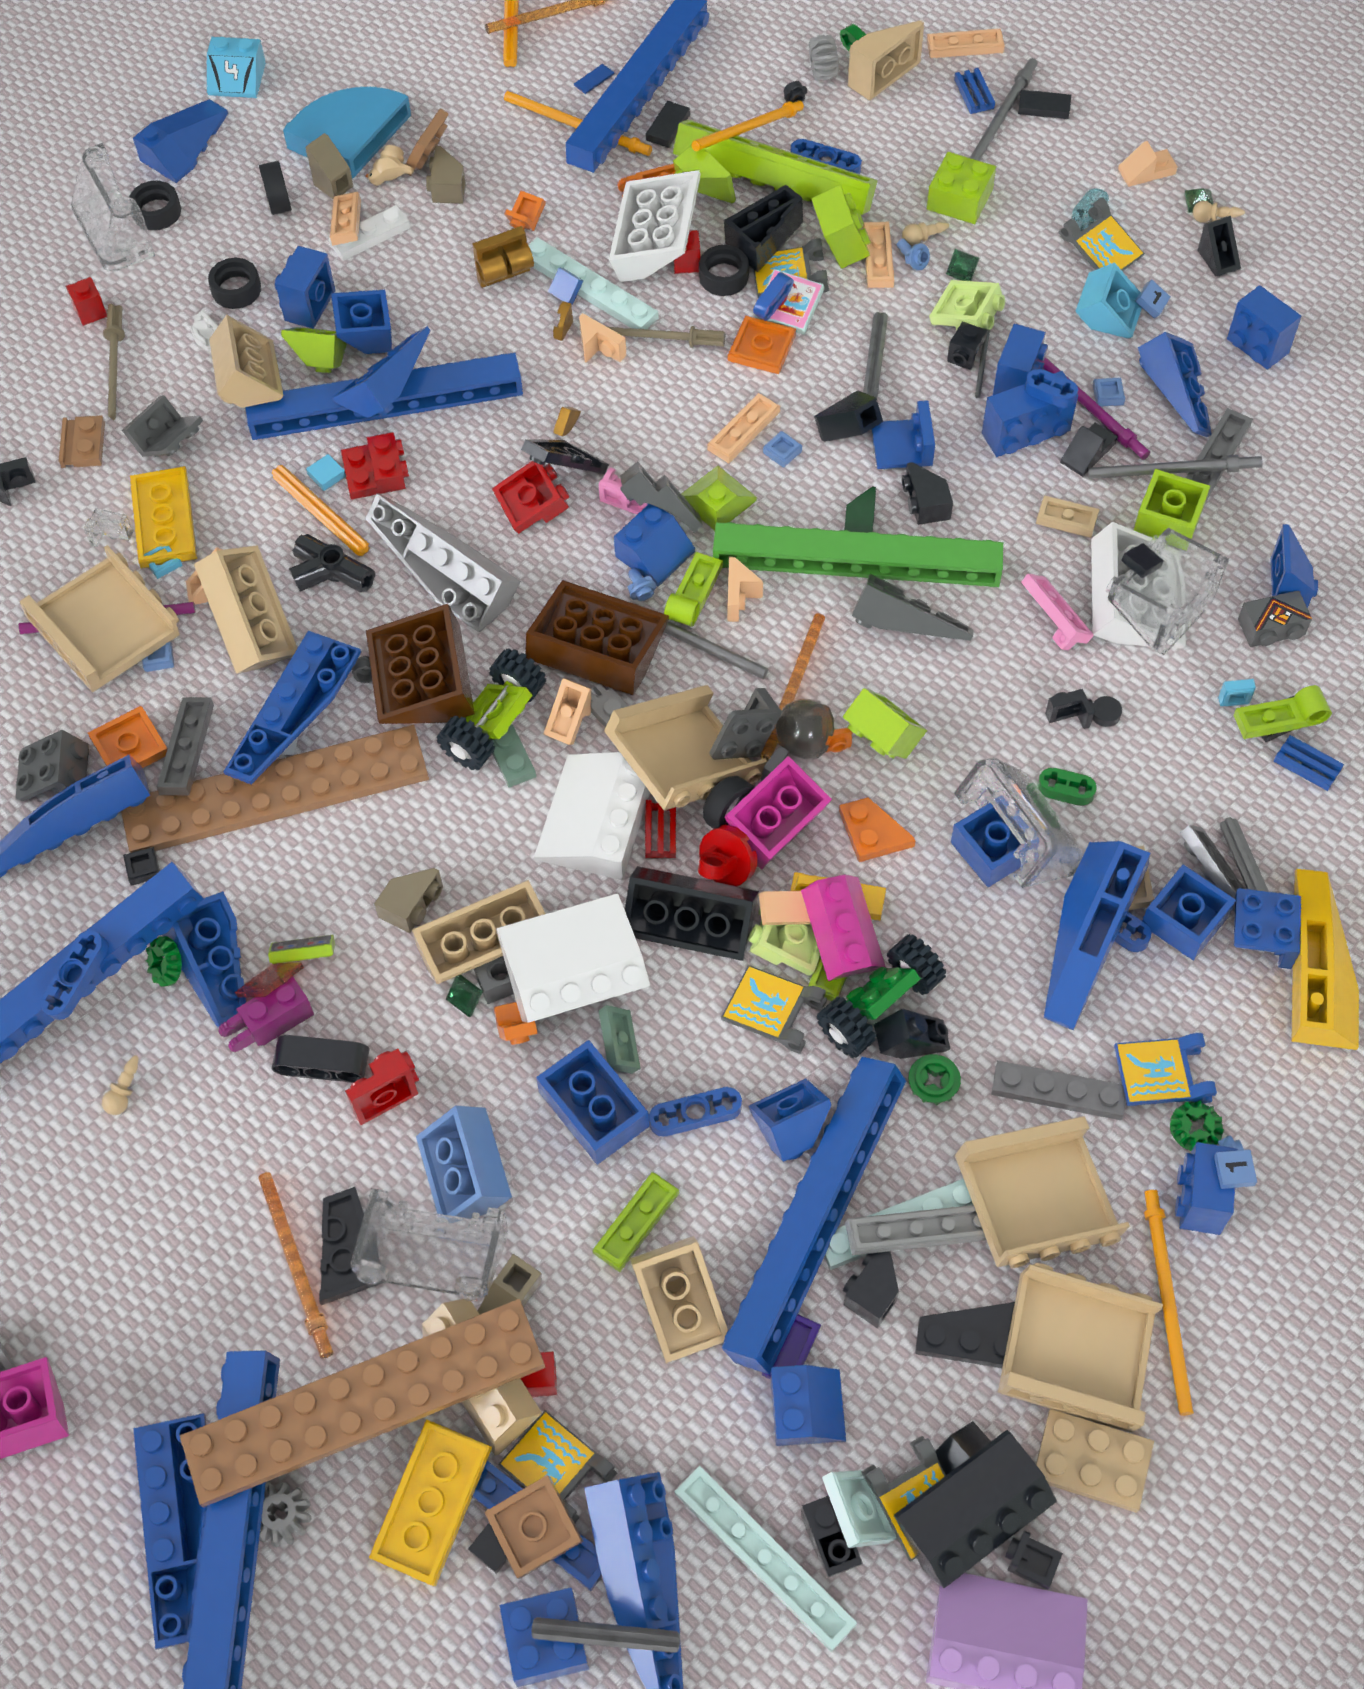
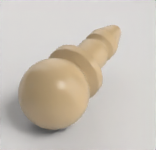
[1193,201,1245,223]
[902,222,949,245]
[102,1055,139,1115]

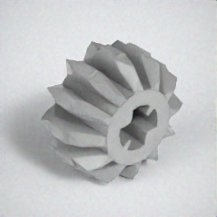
[809,34,839,80]
[259,1483,312,1547]

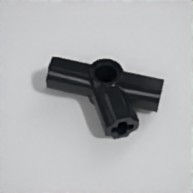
[289,534,376,593]

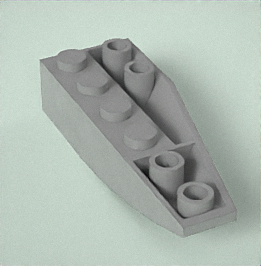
[366,494,521,632]

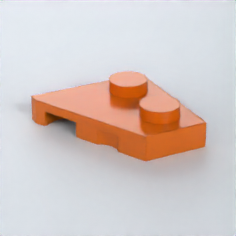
[839,797,915,862]

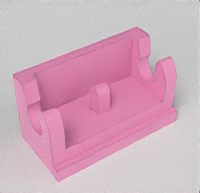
[598,467,648,514]

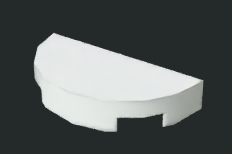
[191,309,218,351]

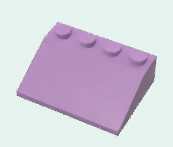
[926,1573,1088,1689]

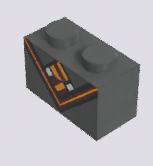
[1238,591,1312,647]

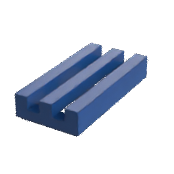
[954,68,995,114]
[1273,735,1344,791]

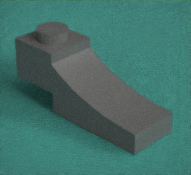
[620,461,703,532]

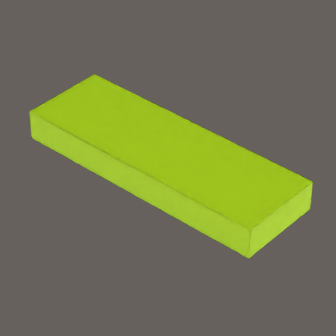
[592,1171,679,1272]

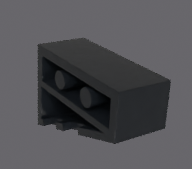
[724,185,803,272]

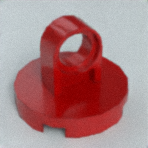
[698,825,757,886]

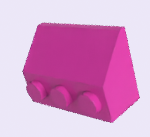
[725,756,832,870]
[801,874,886,981]
[0,1357,69,1459]

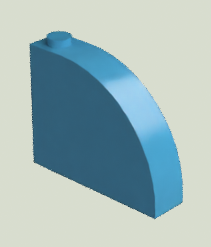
[283,87,411,179]

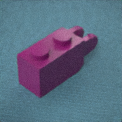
[218,975,314,1052]

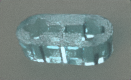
[1071,188,1109,231]

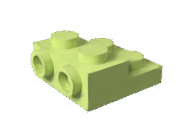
[929,280,1005,330]
[748,908,820,976]

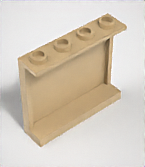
[19,545,180,693]
[604,685,768,810]
[955,1116,1130,1268]
[998,1263,1163,1433]

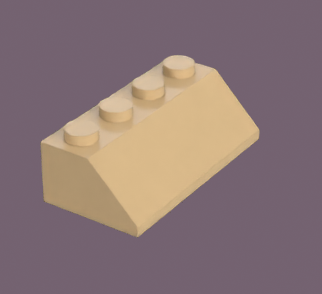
[209,314,284,408]
[194,545,297,674]
[412,880,546,984]
[422,1298,542,1456]

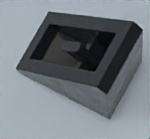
[1197,216,1241,276]
[935,1421,991,1475]

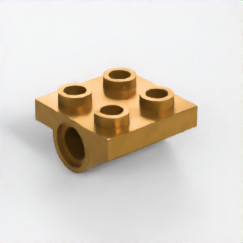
[472,226,534,288]

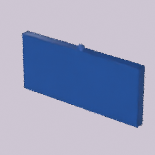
[574,64,615,94]

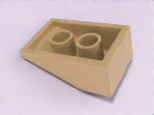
[848,20,924,101]
[630,1236,728,1363]

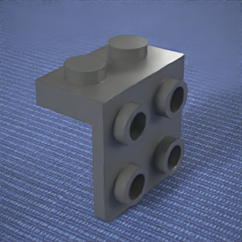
[122,395,203,457]
[709,688,782,760]
[16,730,89,802]

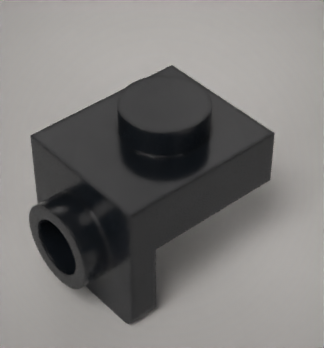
[947,321,988,370]
[1045,689,1095,729]
[1005,1530,1063,1590]

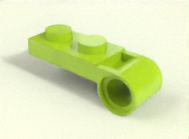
[664,552,723,627]
[1233,685,1332,739]

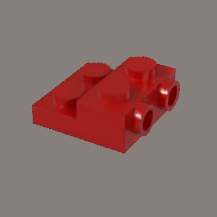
[341,432,409,500]
[492,461,570,534]
[345,1049,419,1126]

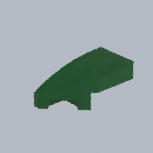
[844,486,876,533]

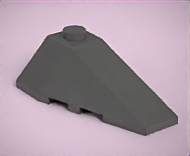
[852,574,974,641]

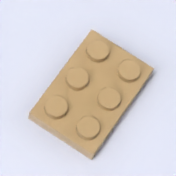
[1036,1409,1154,1513]

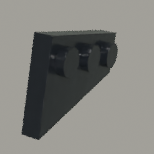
[521,439,609,474]
[319,1187,386,1306]
[915,1302,1015,1368]

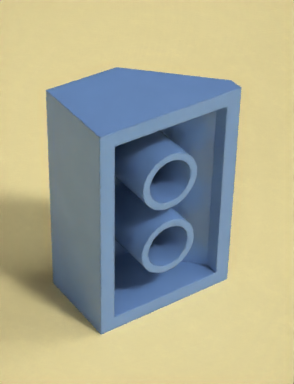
[416,1106,512,1226]

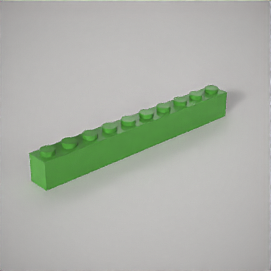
[713,522,1004,587]

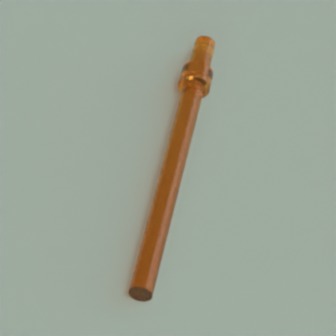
[485,0,608,34]
[760,613,825,761]
[258,1172,333,1359]

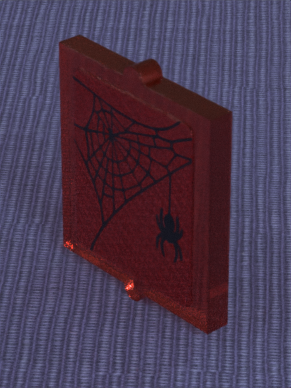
[234,962,304,998]

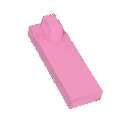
[1021,574,1094,650]

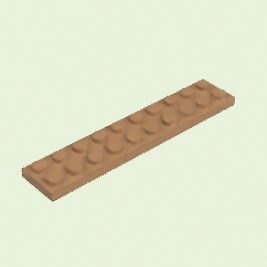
[121,725,429,853]
[180,1299,546,1507]

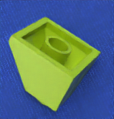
[673,145,736,204]
[281,327,347,373]
[681,465,757,531]

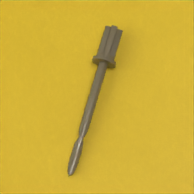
[103,303,125,420]
[608,326,726,348]

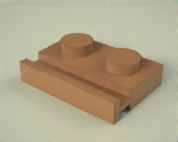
[59,415,105,468]

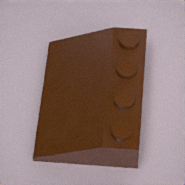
[525,580,669,695]
[366,604,475,724]

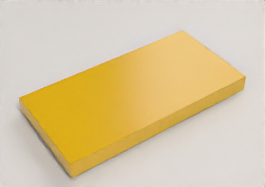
[130,466,198,569]
[369,1419,492,1586]

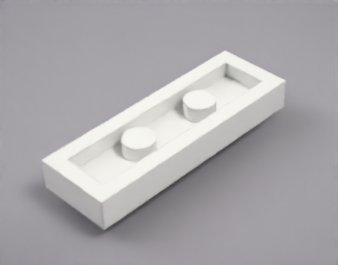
[329,205,410,261]

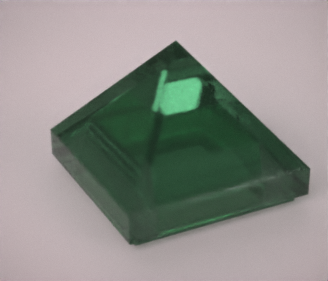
[1184,188,1214,213]
[946,248,980,281]
[446,974,483,1017]

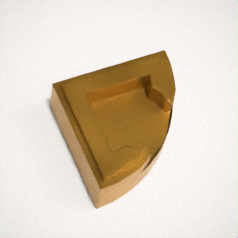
[553,301,573,341]
[553,407,581,436]

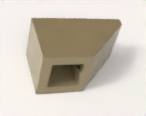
[305,133,354,199]
[426,146,466,204]
[374,868,443,933]
[478,1254,542,1314]

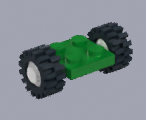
[816,934,946,1058]

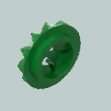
[145,936,182,987]
[908,1054,961,1106]
[1170,1100,1224,1151]

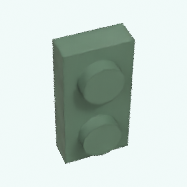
[488,724,536,788]
[598,1005,641,1074]

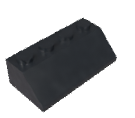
[625,866,759,961]
[894,1430,1057,1588]

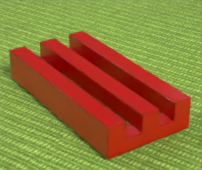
[645,800,676,858]

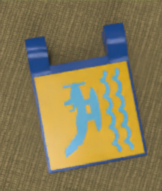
[1114,1033,1217,1106]

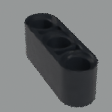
[271,1035,370,1083]

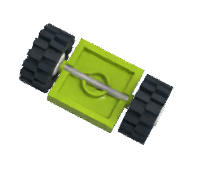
[436,648,546,770]

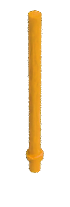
[504,91,652,156]
[692,101,804,151]
[1144,1190,1193,1416]

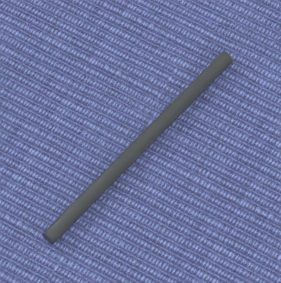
[975,329,990,398]

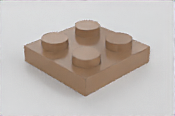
[405,108,449,176]
[484,1475,584,1579]

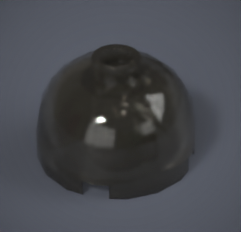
[776,699,834,760]

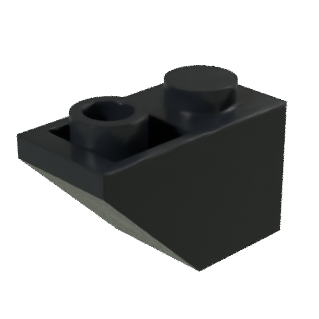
[814,390,883,442]
[902,462,953,525]
[874,1009,951,1059]
[842,1251,899,1329]
[801,1496,863,1578]

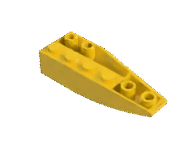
[1291,868,1359,1050]

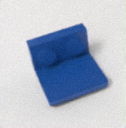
[871,400,935,469]
[1234,888,1301,969]

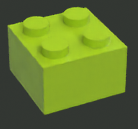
[926,151,996,224]
[811,185,871,269]
[1134,469,1210,550]
[842,688,928,759]

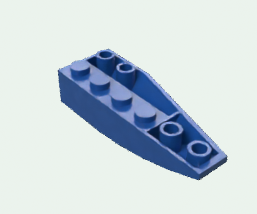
[223,631,361,785]
[0,755,150,878]
[1044,841,1150,1031]
[133,1413,207,1650]
[584,1472,683,1689]

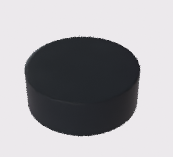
[1092,696,1122,727]

